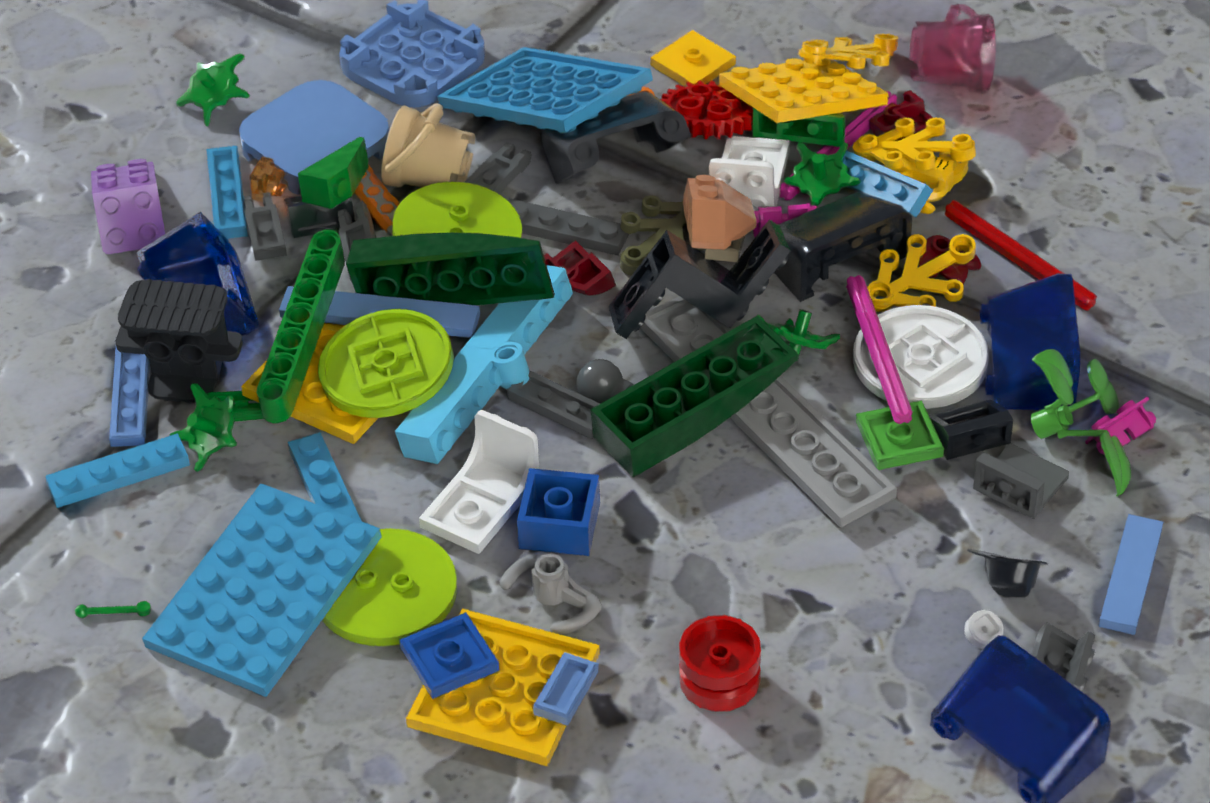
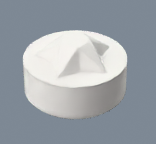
[964,610,1004,649]

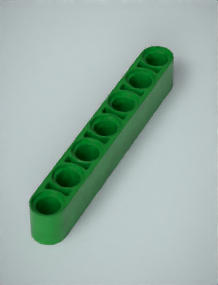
[257,230,345,423]

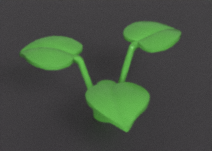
[1031,349,1131,496]

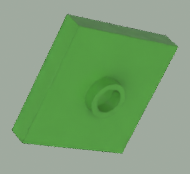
[856,400,944,470]

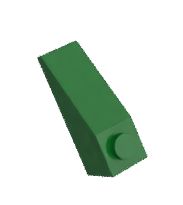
[753,108,845,147]
[298,137,369,209]

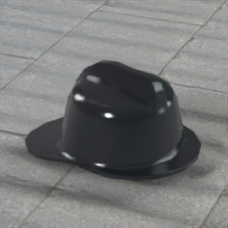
[967,549,1048,598]

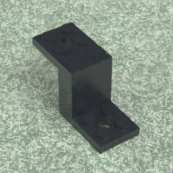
[608,219,791,339]

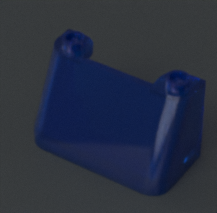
[137,212,260,336]
[980,274,1081,410]
[930,635,1111,803]

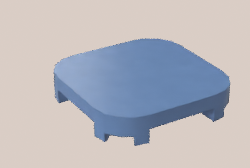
[339,0,485,107]
[239,80,389,195]

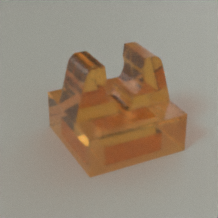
[249,156,287,202]

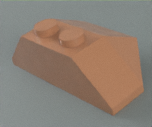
[683,175,757,250]

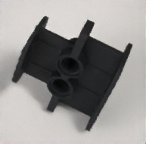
[115,279,243,403]

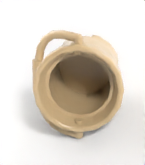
[381,103,475,187]

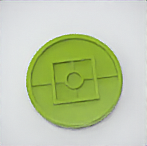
[392,182,522,238]
[318,309,454,418]
[322,528,457,646]

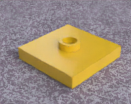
[651,30,736,87]

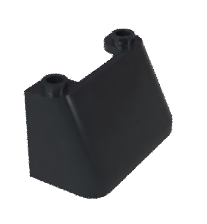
[540,92,691,184]
[774,192,912,302]

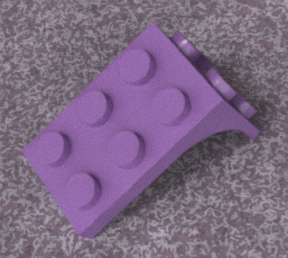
[91,159,166,254]

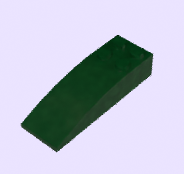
[346,232,555,305]
[590,316,799,478]

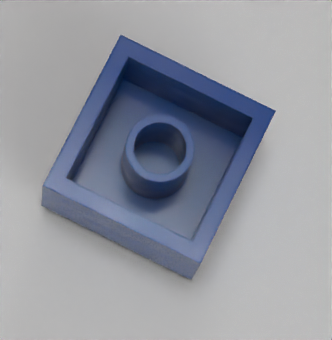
[517,468,600,556]

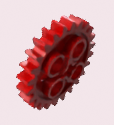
[660,81,753,140]

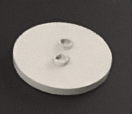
[853,305,989,409]

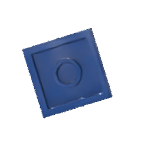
[400,612,500,699]

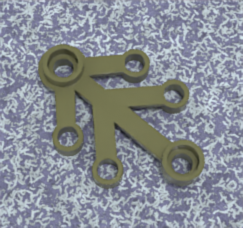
[620,195,705,276]

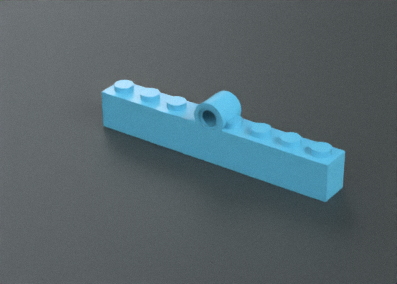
[395,265,573,464]

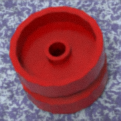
[679,615,761,712]

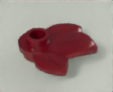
[918,235,981,285]

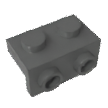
[1023,622,1095,706]

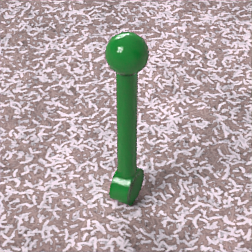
[75,601,151,618]

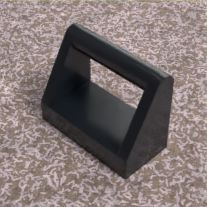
[283,196,355,238]
[929,399,1013,460]

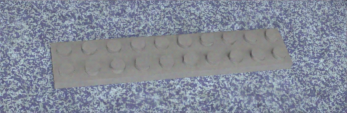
[641,296,897,528]

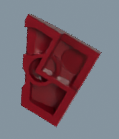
[869,90,934,141]
[544,240,616,295]

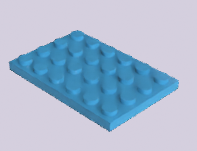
[437,47,653,133]
[142,483,382,697]

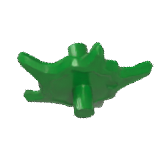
[176,54,250,126]
[784,142,861,207]
[757,309,840,361]
[170,383,237,472]

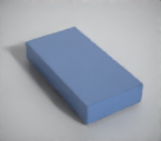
[533,652,599,726]

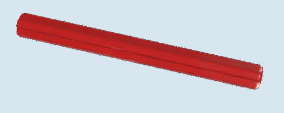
[944,200,1097,311]

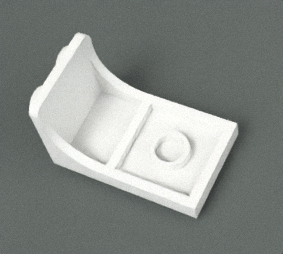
[709,136,790,211]
[419,410,539,554]

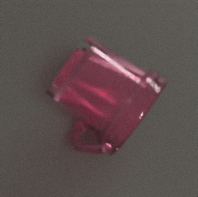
[910,3,996,94]

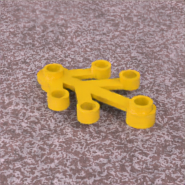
[798,34,898,69]
[853,118,976,170]
[867,234,976,312]

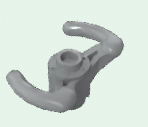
[499,552,601,635]

